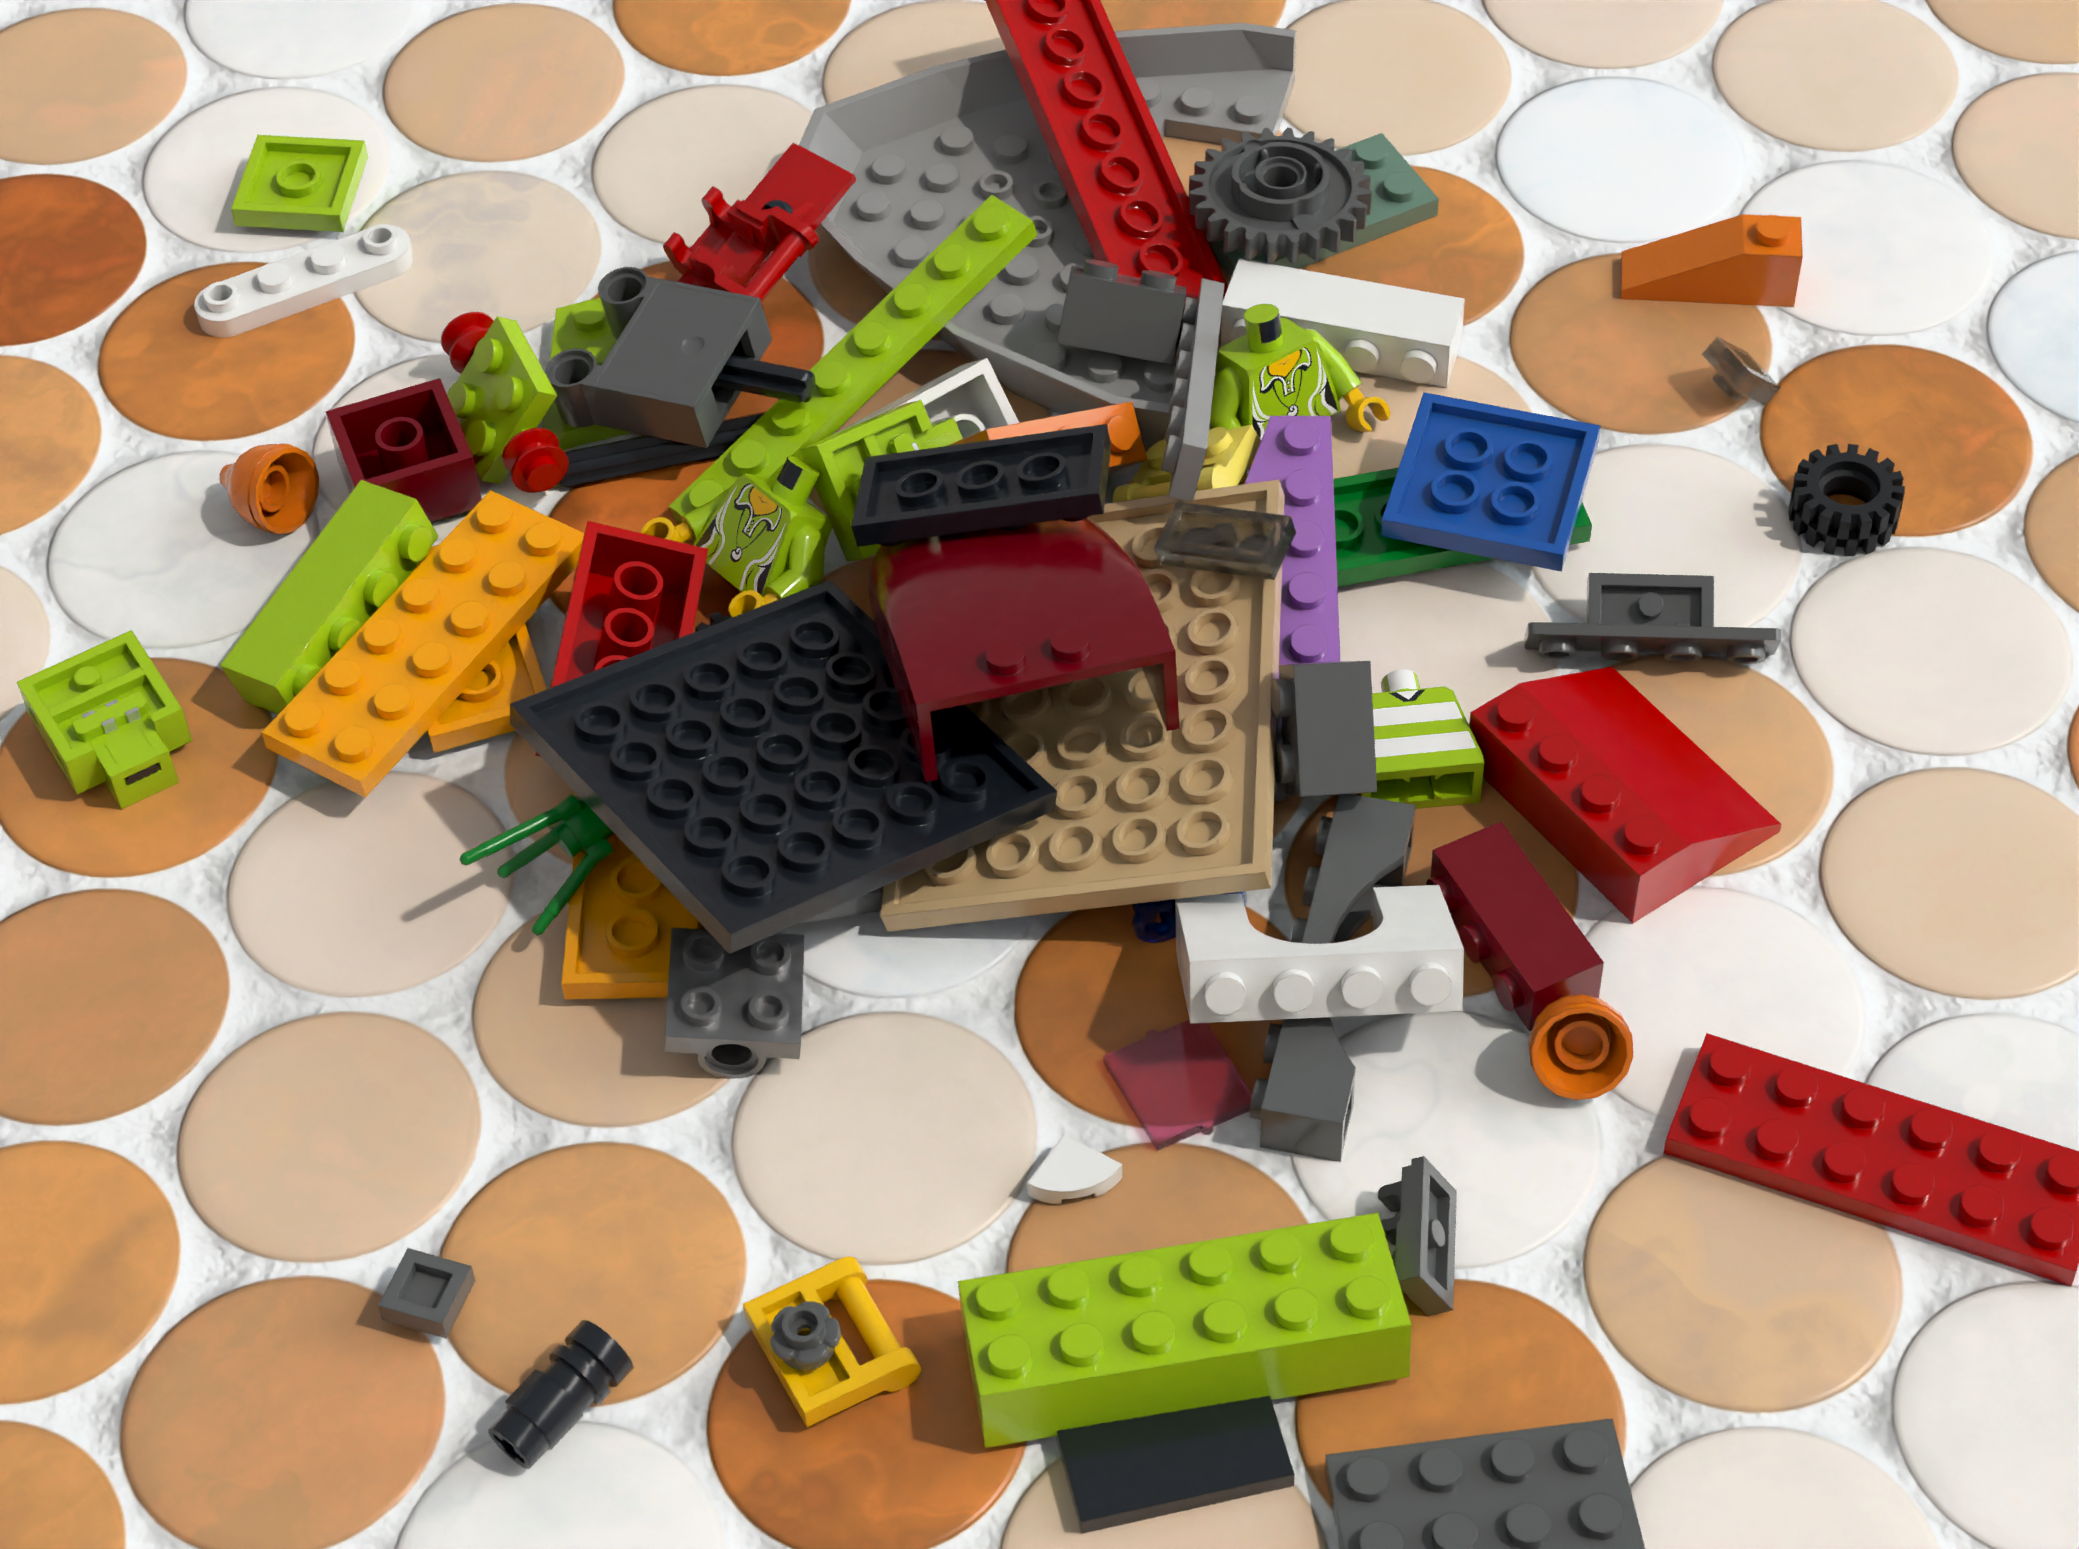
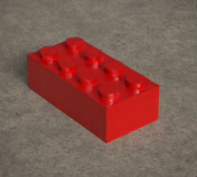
[535,521,708,757]

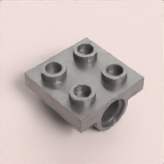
[664,927,805,1079]

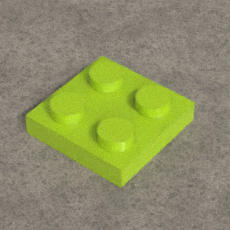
[231,135,368,232]

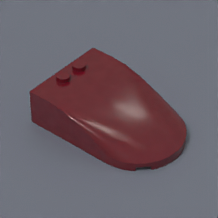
[868,518,1180,782]

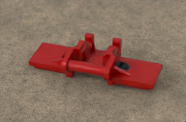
[663,143,856,309]

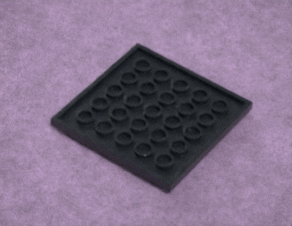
[510,580,1057,954]

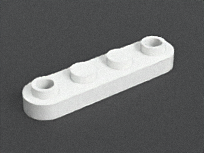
[194,224,413,338]

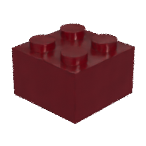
[325,378,482,522]

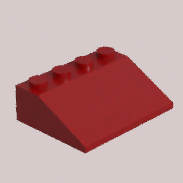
[1469,667,1781,924]

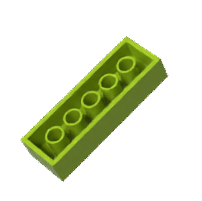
[958,1213,1412,1448]

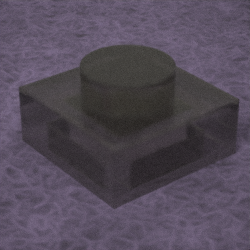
[1702,337,1781,405]

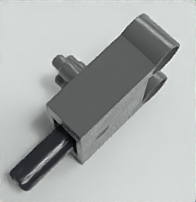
[545,267,816,448]

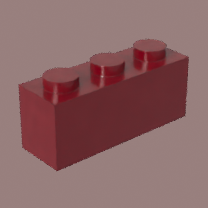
[1426,822,1604,1031]

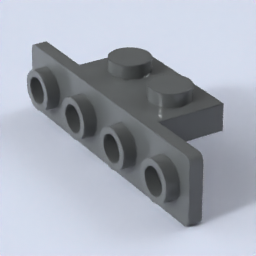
[1524,573,1781,664]

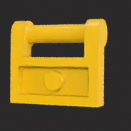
[743,1256,922,1427]

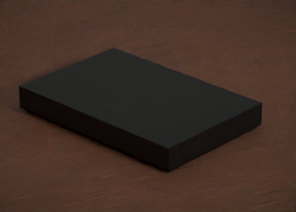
[1055,1396,1295,1534]

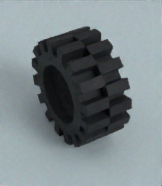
[1788,444,1905,556]

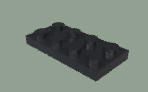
[851,424,1111,547]

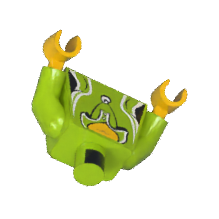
[1210,304,1390,485]
[641,456,832,618]

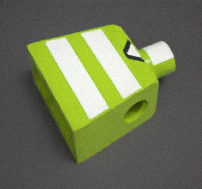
[1359,669,1484,809]

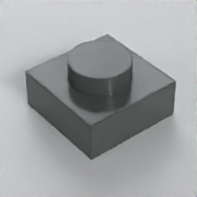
[378,1248,475,1339]

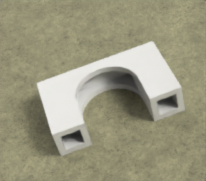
[1175,885,1464,1024]

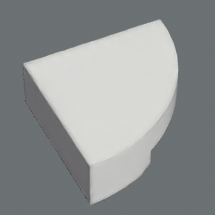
[1027,1134,1123,1204]

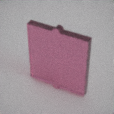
[1103,1019,1252,1151]

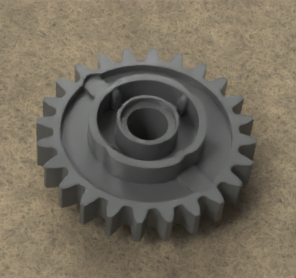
[1189,127,1372,265]

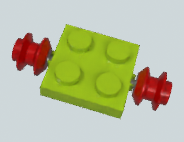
[441,312,569,493]

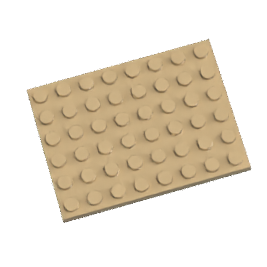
[880,479,1285,932]

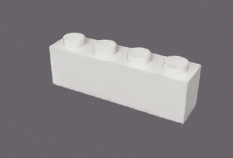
[1221,258,1465,388]

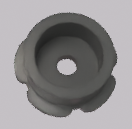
[770,1301,841,1371]

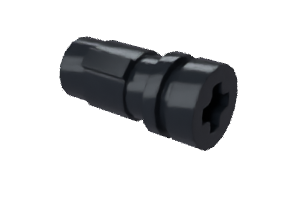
[488,1320,634,1469]

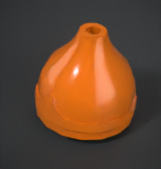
[219,443,319,534]
[1528,994,1634,1100]

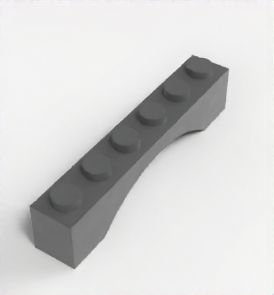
[1250,794,1416,1162]

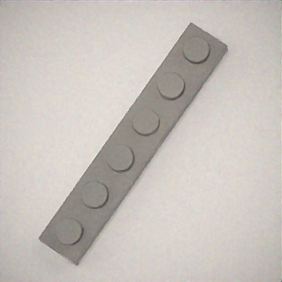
[1161,278,1225,502]

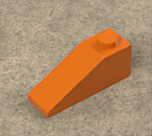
[1621,214,1803,307]

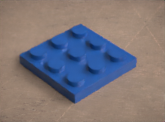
[1381,392,1601,572]

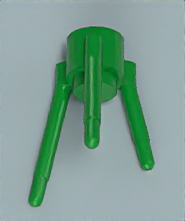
[460,794,615,935]

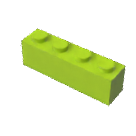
[220,480,439,714]

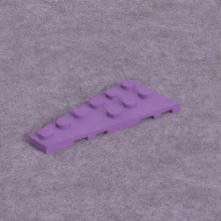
[1245,416,1340,738]

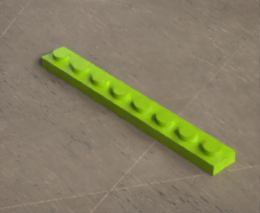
[669,195,1037,524]

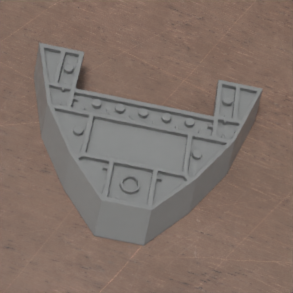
[799,23,1296,452]

